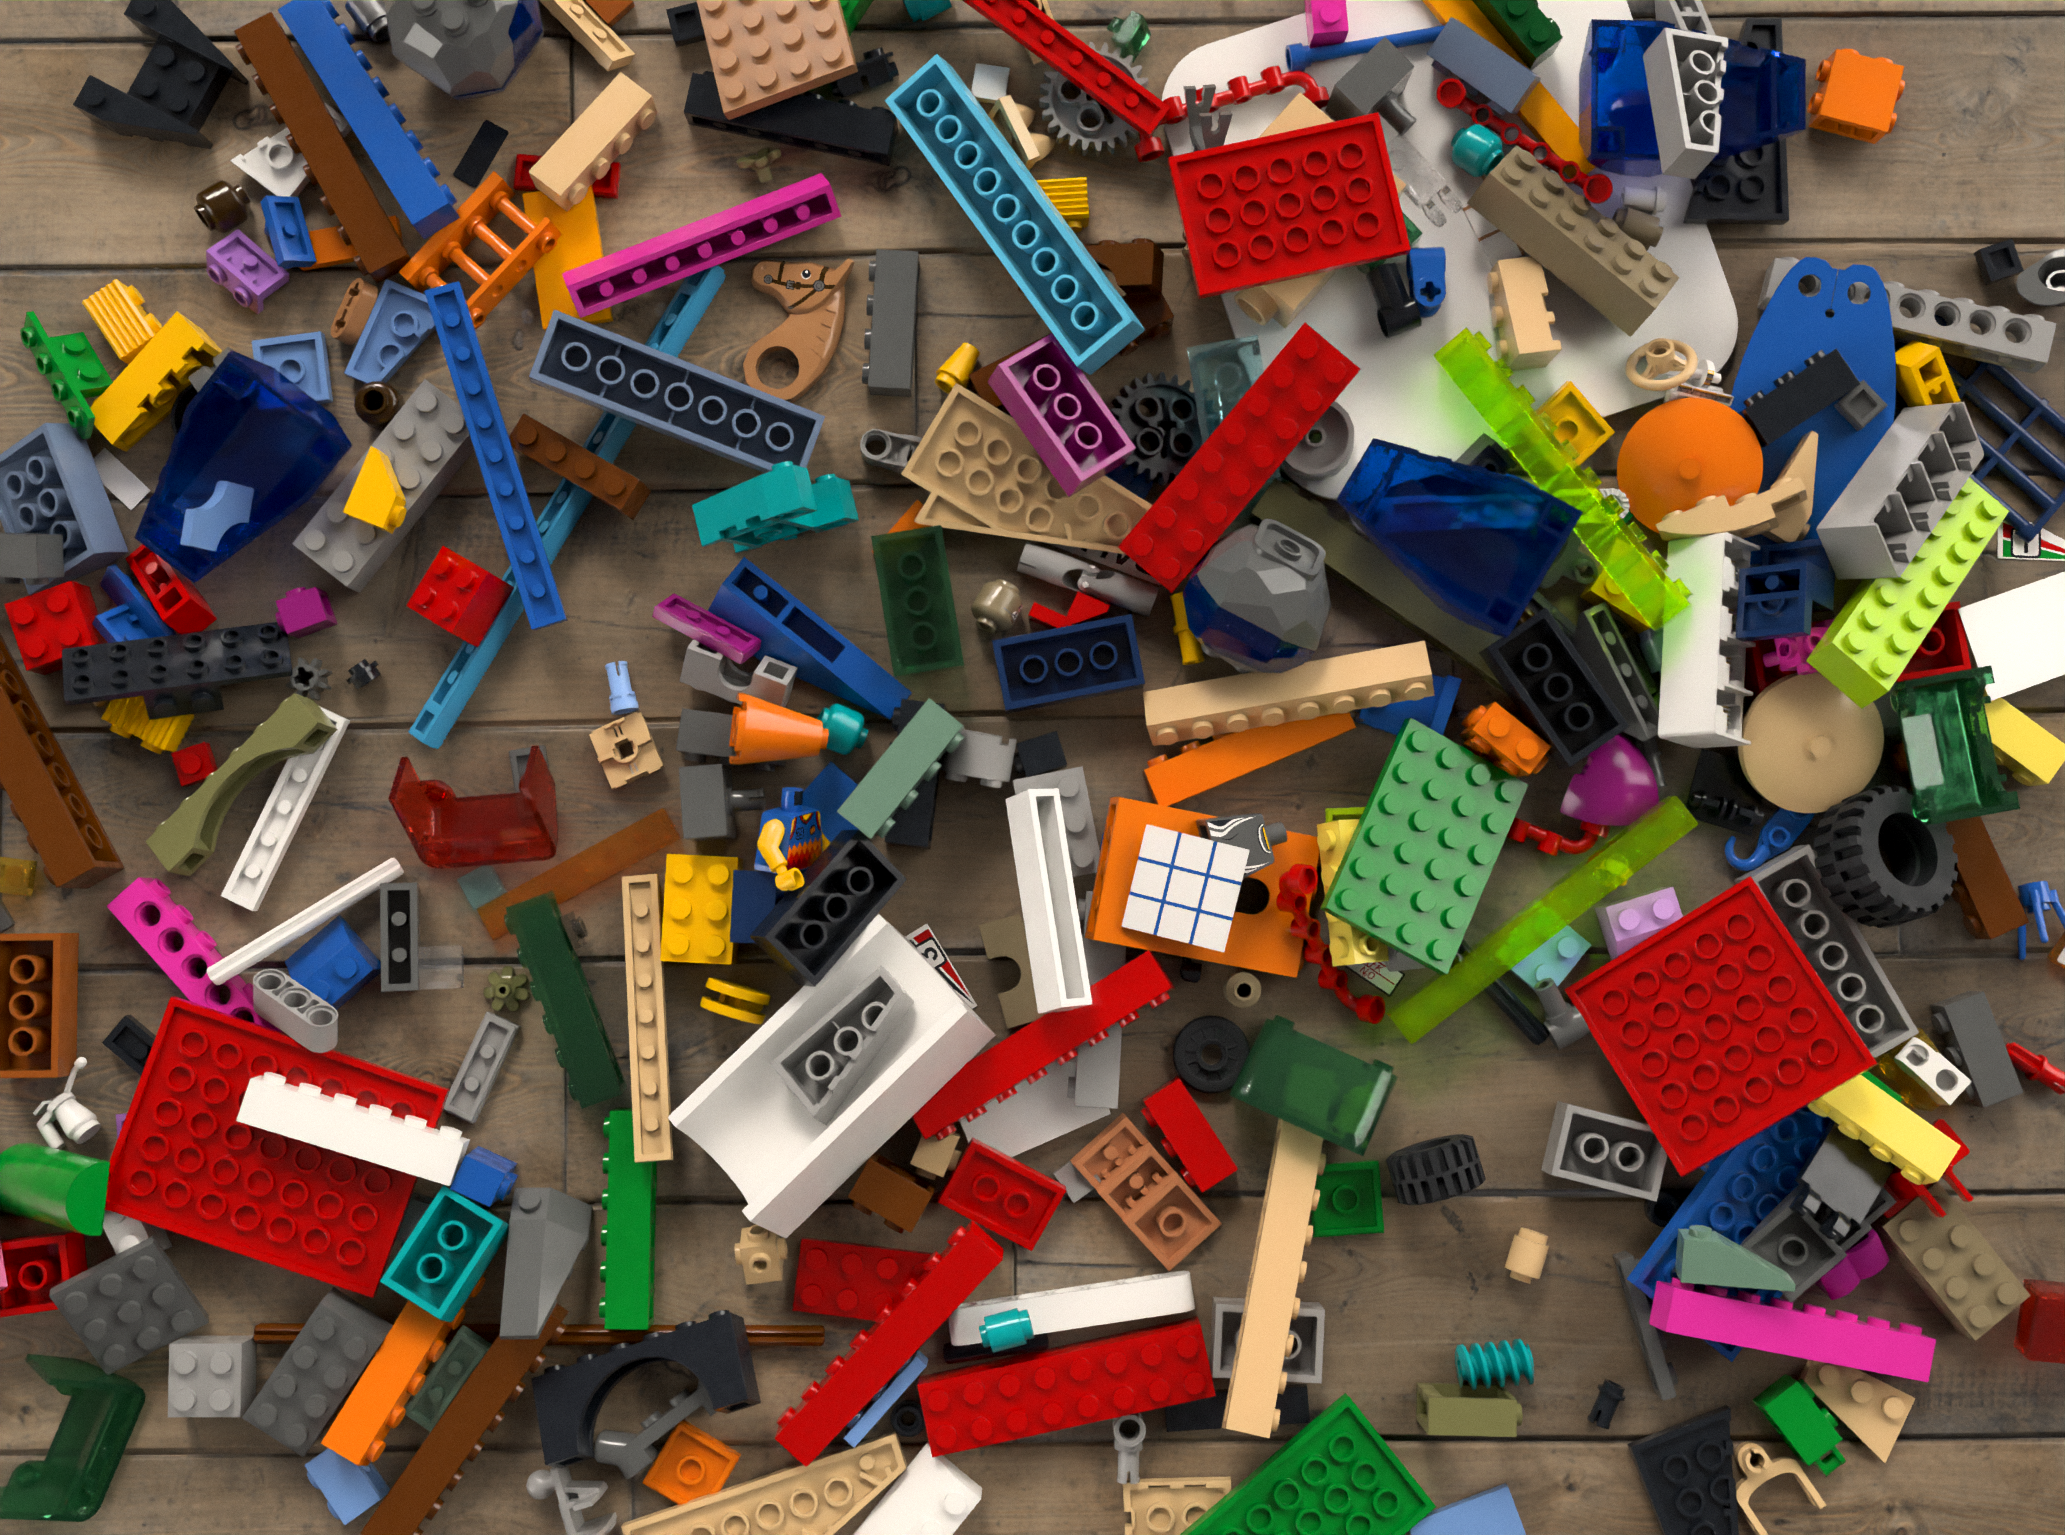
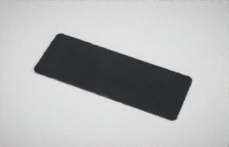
[453,120,508,188]

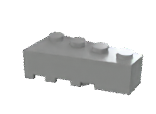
[1643,27,1729,179]

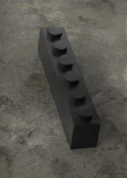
[684,71,898,166]

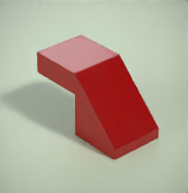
[1028,591,1110,629]

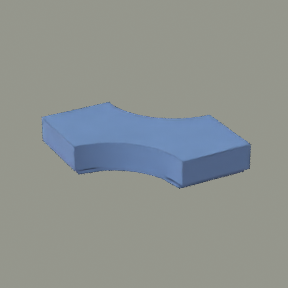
[180,480,254,552]

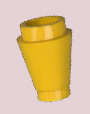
[935,342,980,394]

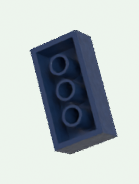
[992,614,1145,714]

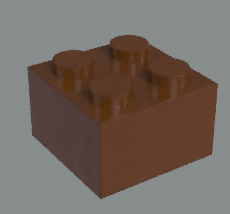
[848,1152,936,1234]

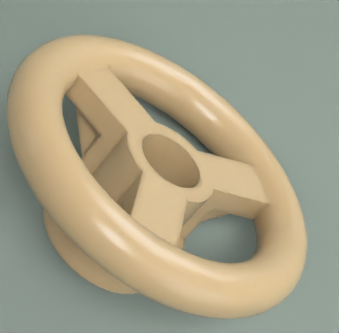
[1625,338,1698,391]

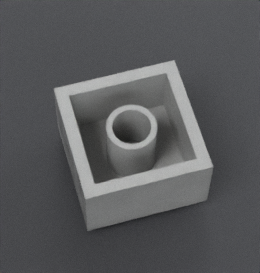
[168,1335,257,1417]

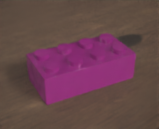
[988,333,1136,497]

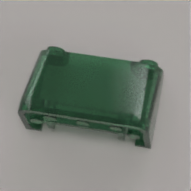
[1890,665,2020,825]
[1229,1015,1398,1157]

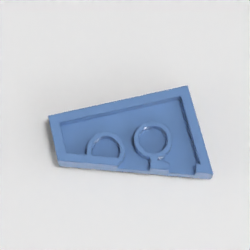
[344,279,436,384]

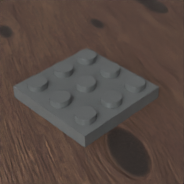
[49,1236,209,1376]

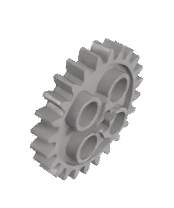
[1039,42,1151,157]

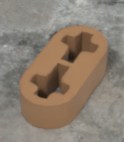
[330,278,378,346]

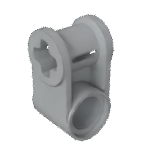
[860,429,922,474]

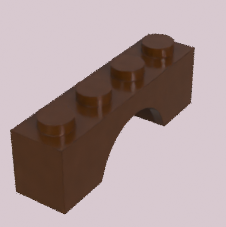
[1018,238,1164,296]
[509,413,651,520]

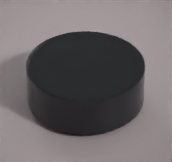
[1644,1190,1682,1227]

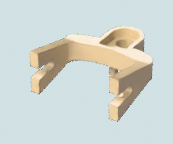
[1734,1441,1826,1535]

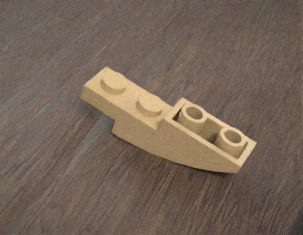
[1656,477,1808,541]

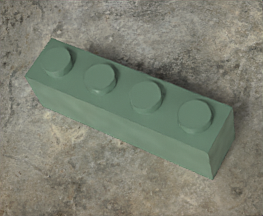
[837,698,965,840]

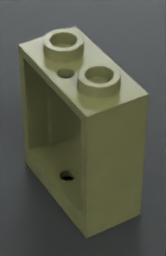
[1416,1382,1523,1437]

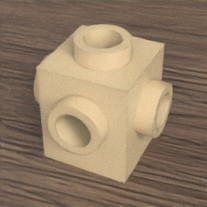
[734,1224,788,1285]

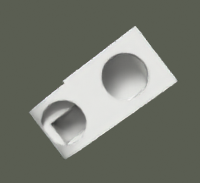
[1894,1037,1972,1106]

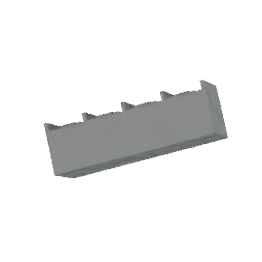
[1816,402,1984,580]

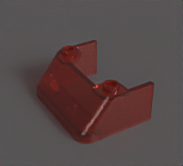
[388,745,559,869]

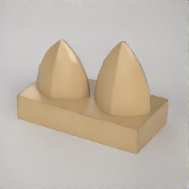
[988,95,1056,171]

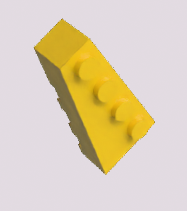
[90,311,222,452]

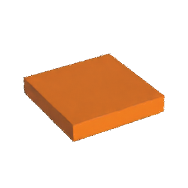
[642,1419,741,1505]

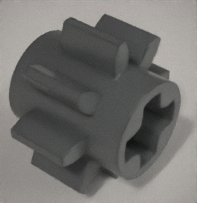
[286,658,333,700]

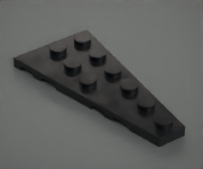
[1683,18,1789,225]
[1627,1405,1739,1535]

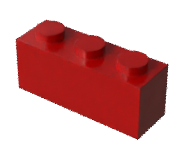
[1141,1076,1238,1193]

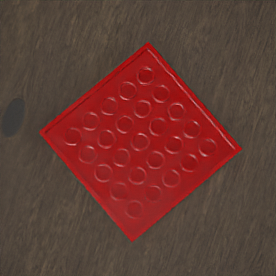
[1564,876,1878,1177]

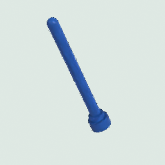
[1285,25,1445,72]

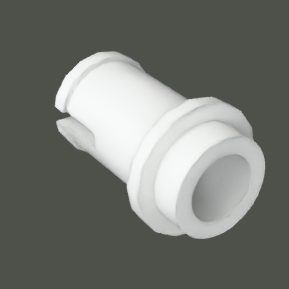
[1620,186,1667,215]

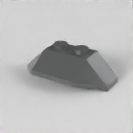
[1573,602,1660,741]

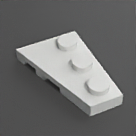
[230,102,352,197]

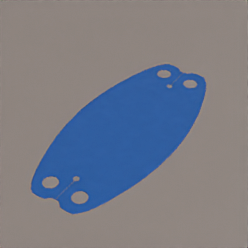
[1729,257,1896,565]

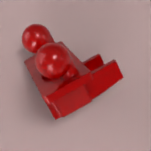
[1883,1119,1974,1218]

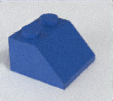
[285,915,381,1010]

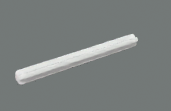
[206,858,404,985]

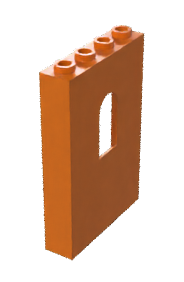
[1085,797,1321,978]

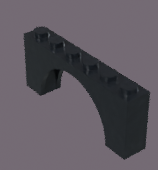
[531,1310,761,1468]

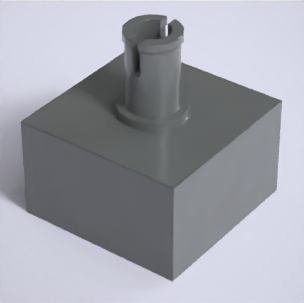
[1325,37,1417,136]
[679,764,766,841]

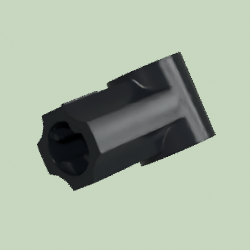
[1366,263,1422,338]

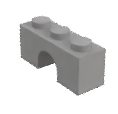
[679,639,798,707]

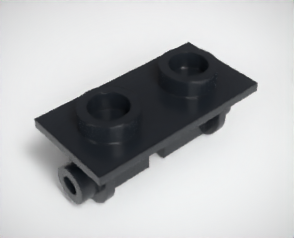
[830,47,899,98]

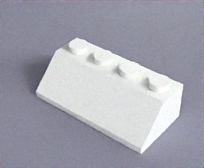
[853,1442,982,1535]

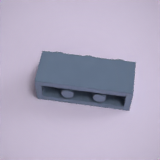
[1427,17,1541,116]

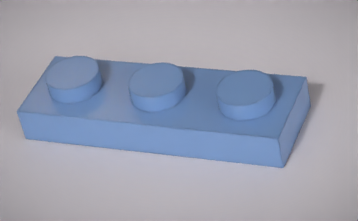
[843,1350,928,1448]

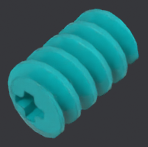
[1454,1339,1534,1390]

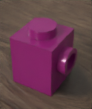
[275,587,338,639]

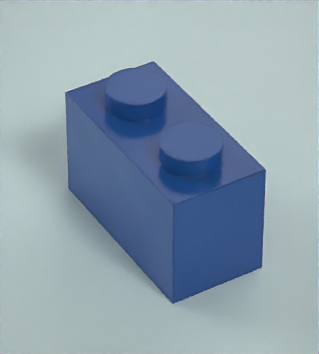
[450,1146,518,1207]

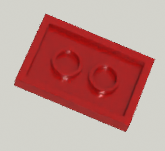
[938,1137,1067,1251]

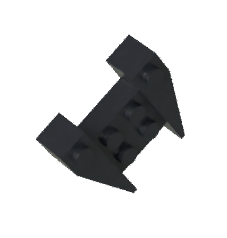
[73,0,249,149]

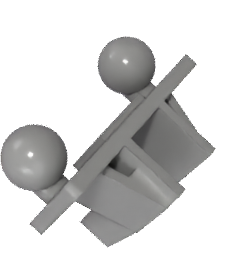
[526,1466,617,1535]

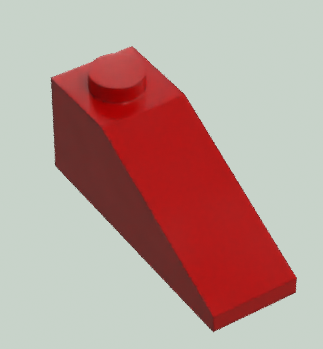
[125,536,217,634]

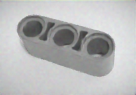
[253,969,338,1053]

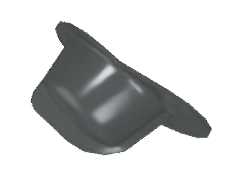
[2016,248,2065,307]

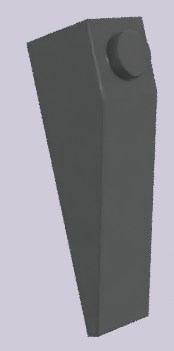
[499,1187,593,1340]

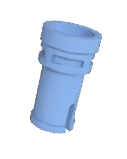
[605,661,639,715]

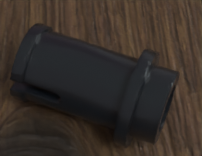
[1587,1379,1626,1429]

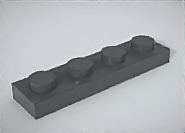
[1612,1250,1678,1400]

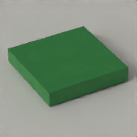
[1310,1160,1384,1238]

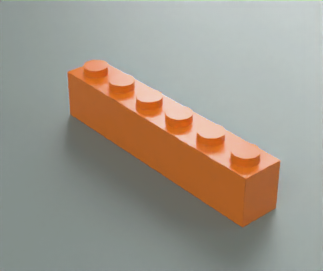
[1142,712,1356,807]
[321,1269,487,1466]

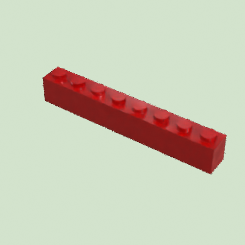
[912,950,1175,1142]
[774,1221,1004,1467]

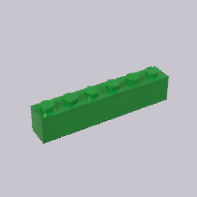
[599,1108,657,1330]

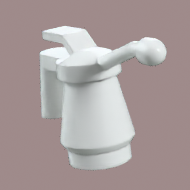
[33,1057,101,1150]

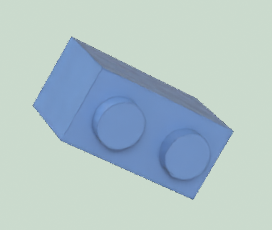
[304,1448,390,1525]

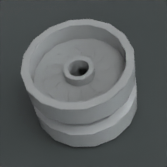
[1282,401,1354,481]

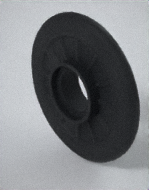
[1173,1015,1250,1094]

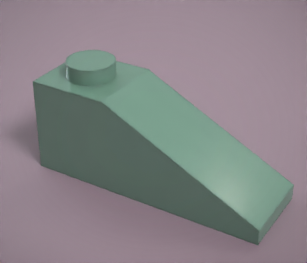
[1675,1225,1796,1292]

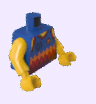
[755,787,830,891]

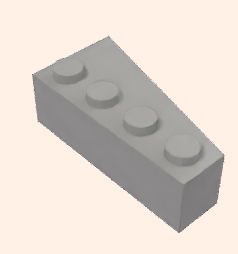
[770,966,914,1125]

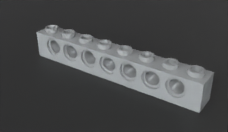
[1757,257,2057,374]

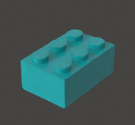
[380,1185,509,1323]

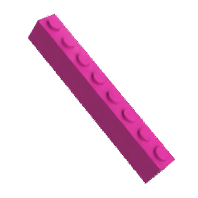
[562,173,842,318]
[1649,1277,1936,1382]

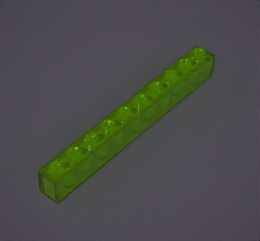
[1433,327,1693,632]
[1385,796,1699,1045]

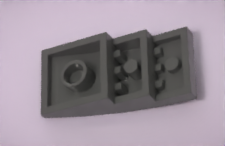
[1740,1184,1897,1302]

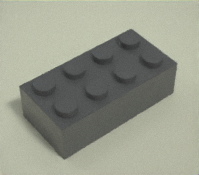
[242,1287,393,1457]

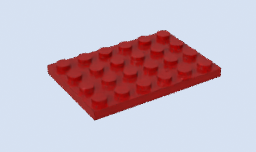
[1168,112,1411,299]

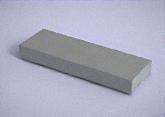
[443,1011,521,1124]

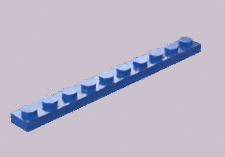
[424,281,568,631]

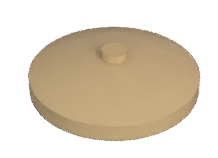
[1738,672,1884,813]

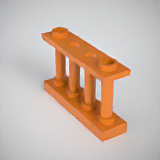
[399,171,562,329]

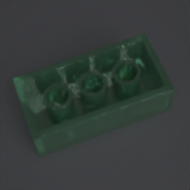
[871,525,965,679]

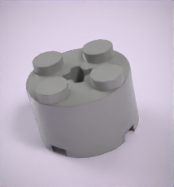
[940,729,1017,788]

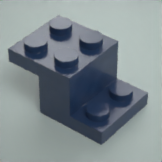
[1736,538,1835,642]

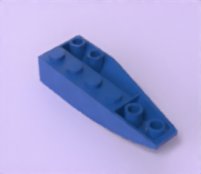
[708,557,912,720]

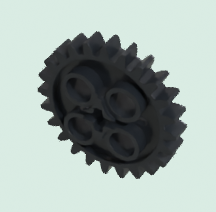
[1110,372,1217,486]

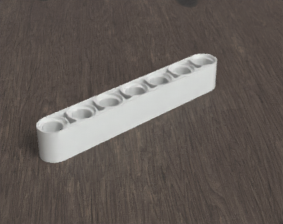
[948,1271,1195,1346]

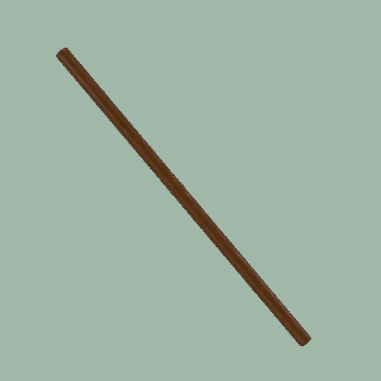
[254,1323,825,1346]

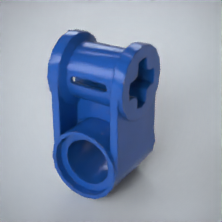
[1406,247,1446,318]

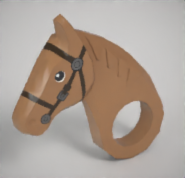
[743,258,854,403]

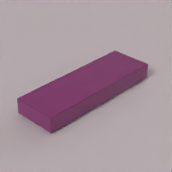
[652,593,762,664]

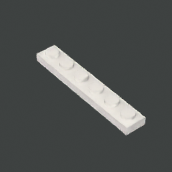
[221,706,350,911]

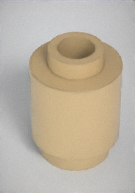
[1505,1227,1549,1284]

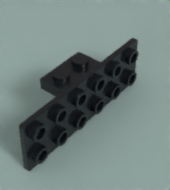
[62,622,293,720]

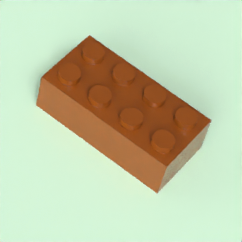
[0,933,79,1078]

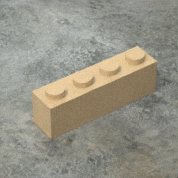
[529,72,657,211]

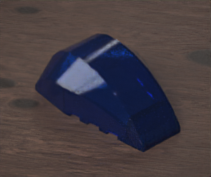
[1579,19,1806,177]
[134,350,353,583]
[1336,438,1583,638]

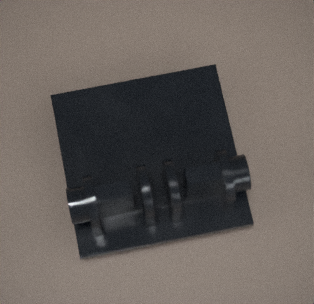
[1683,749,1764,836]

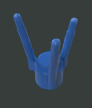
[2018,881,2065,960]

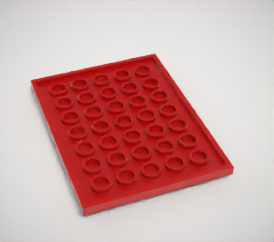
[105,996,450,1298]

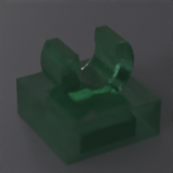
[1107,11,1151,63]

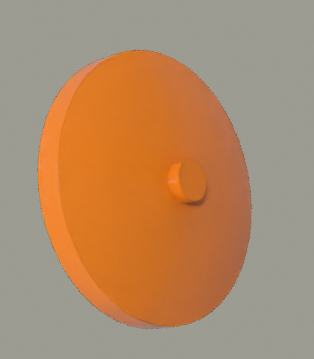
[1617,397,1763,534]

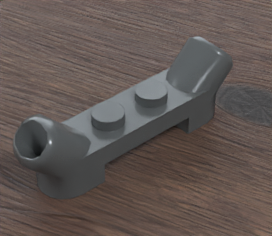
[594,1379,717,1480]

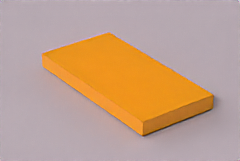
[522,185,613,332]

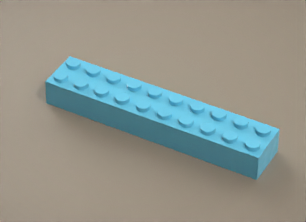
[885,54,1145,375]

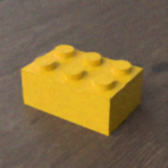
[660,854,743,965]

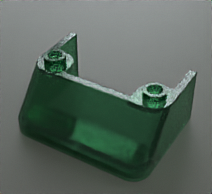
[0,1354,146,1522]

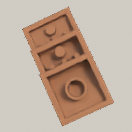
[1070,1113,1222,1272]

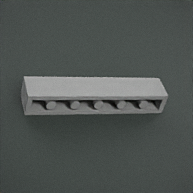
[1067,891,1126,1109]

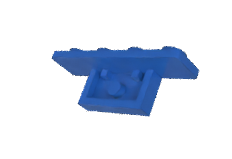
[92,564,177,643]

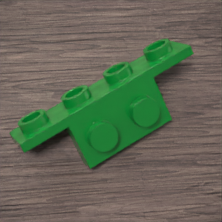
[20,311,113,440]

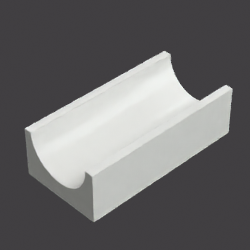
[668,914,996,1238]

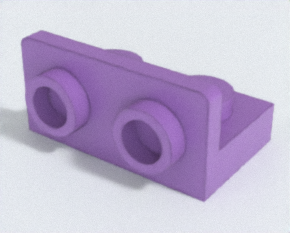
[206,229,289,314]

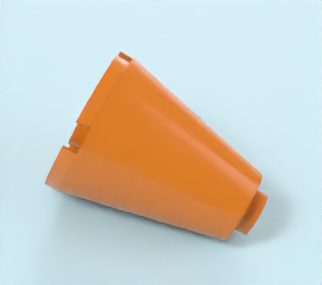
[729,693,829,765]

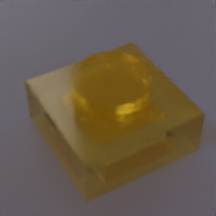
[0,856,38,896]

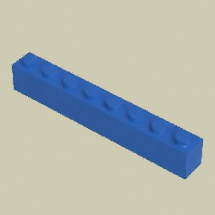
[278,0,460,240]

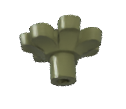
[736,147,781,183]
[483,966,530,1012]

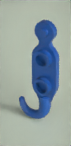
[1725,807,1814,871]

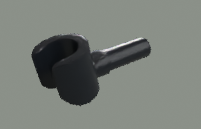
[1180,957,1202,983]

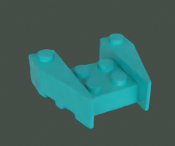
[692,461,859,553]

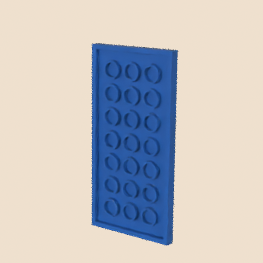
[1627,1106,1832,1362]

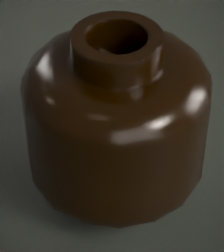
[194,180,250,233]
[354,381,405,430]

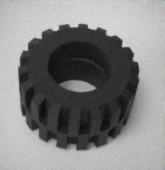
[1386,1134,1486,1205]

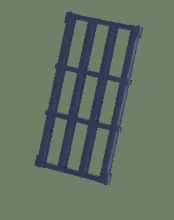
[1894,315,2065,543]

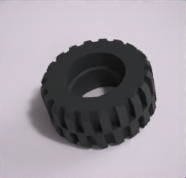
[1814,785,1958,928]

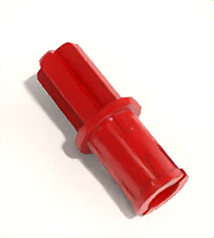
[2005,1042,2065,1095]

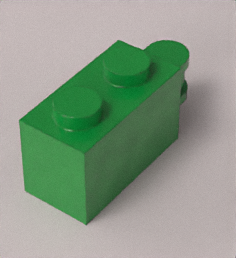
[1753,1374,1846,1477]

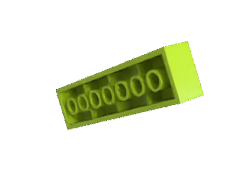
[1806,477,2009,709]

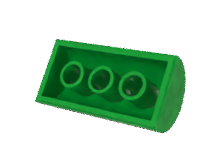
[0,1143,110,1236]

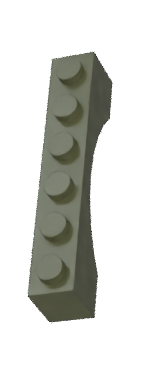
[145,693,338,877]

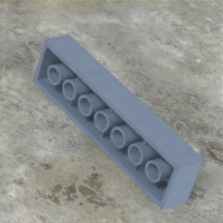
[529,309,825,473]

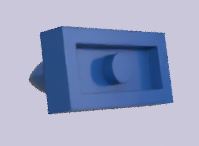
[260,195,316,269]

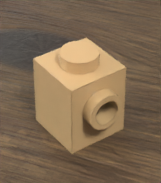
[910,1132,961,1180]

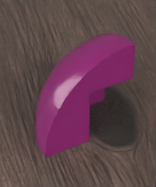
[1560,733,1659,826]

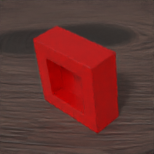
[171,742,218,787]

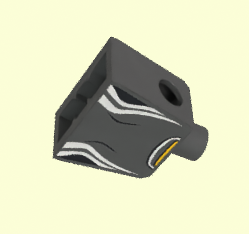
[1196,813,1287,878]

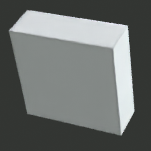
[971,63,1010,104]

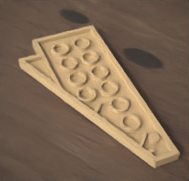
[901,383,1152,554]
[621,1431,907,1535]

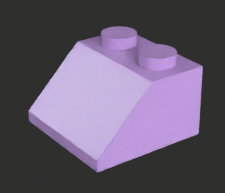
[1595,887,1683,961]

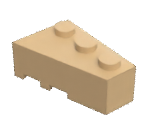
[1487,256,1562,372]

